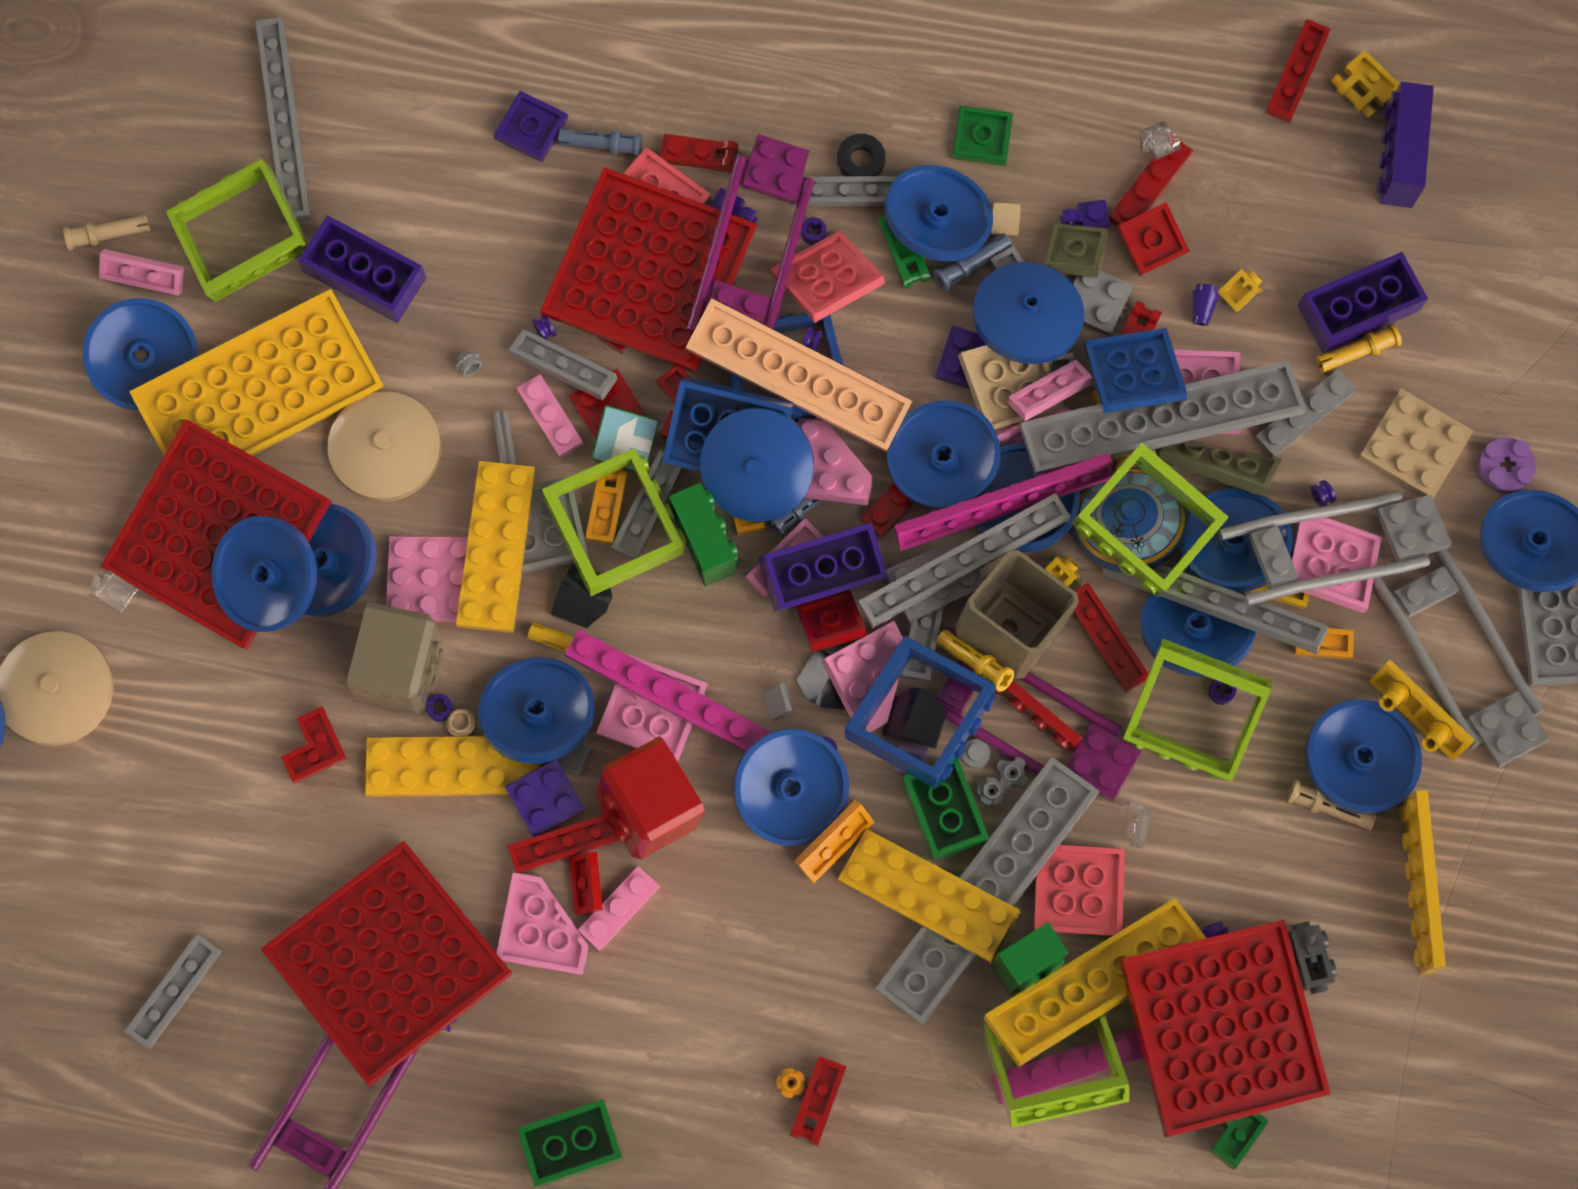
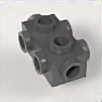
[1288,921,1337,995]

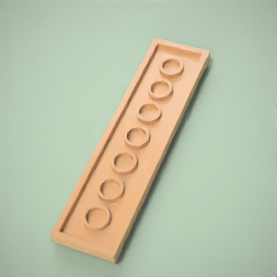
[685,298,912,452]

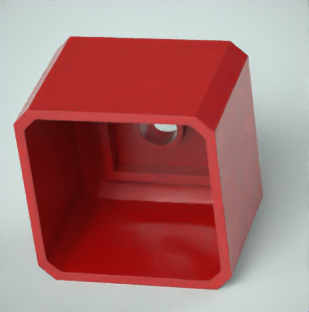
[595,736,705,860]

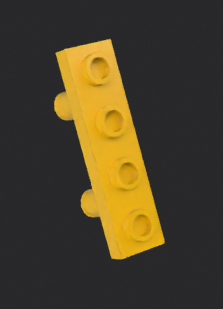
[1369,660,1475,761]

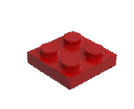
[1116,202,1190,276]
[569,369,646,439]
[796,589,867,653]

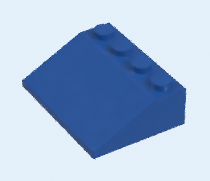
[662,377,795,472]

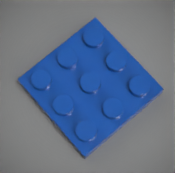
[1084,328,1187,413]

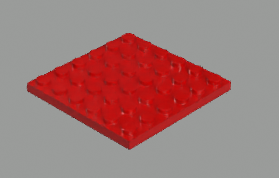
[540,167,757,373]
[100,419,332,650]
[260,840,512,1087]
[1119,920,1331,1137]

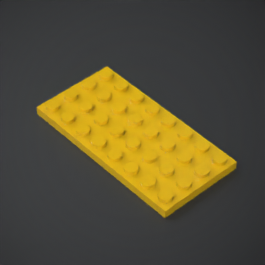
[129,289,384,456]

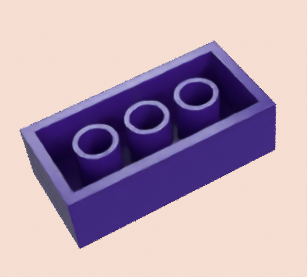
[1377,81,1434,208]
[298,215,426,323]
[1298,252,1428,353]
[758,523,888,612]

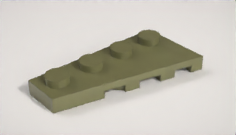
[1159,441,1282,497]

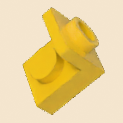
[1218,269,1264,312]
[1045,555,1082,587]

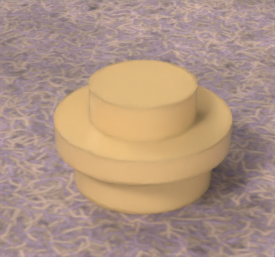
[446,709,476,737]

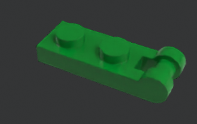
[878,215,930,289]

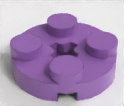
[1477,437,1536,494]

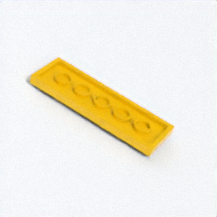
[456,461,536,633]
[365,736,541,797]
[1399,790,1446,975]
[838,829,1020,963]

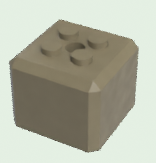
[955,550,1079,679]
[347,602,443,714]

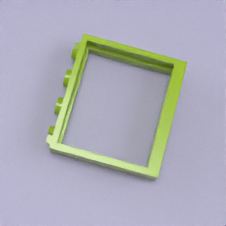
[166,159,309,303]
[1072,442,1229,598]
[542,448,687,596]
[1123,639,1272,782]
[984,1014,1129,1128]

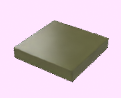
[1043,223,1108,278]

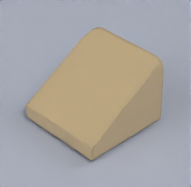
[991,202,1021,237]

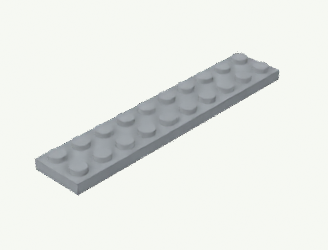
[1019,360,1306,477]
[875,757,1099,1026]

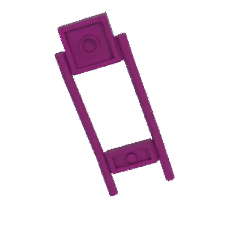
[686,134,815,333]
[908,626,1142,802]
[247,1034,419,1189]

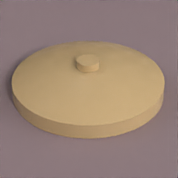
[327,392,441,502]
[0,631,113,746]

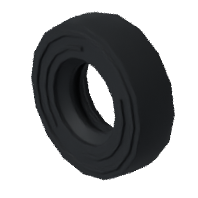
[837,133,886,176]

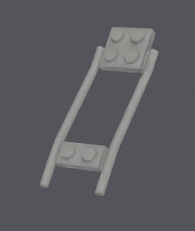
[1218,491,1452,606]
[1372,549,1549,768]

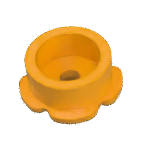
[776,1068,805,1098]

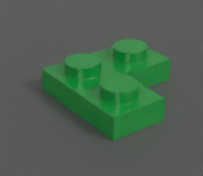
[1209,1113,1269,1170]

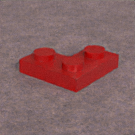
[281,706,347,784]

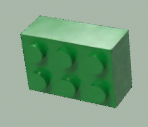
[669,482,739,586]
[901,757,989,863]
[991,922,1069,995]
[517,1099,623,1189]

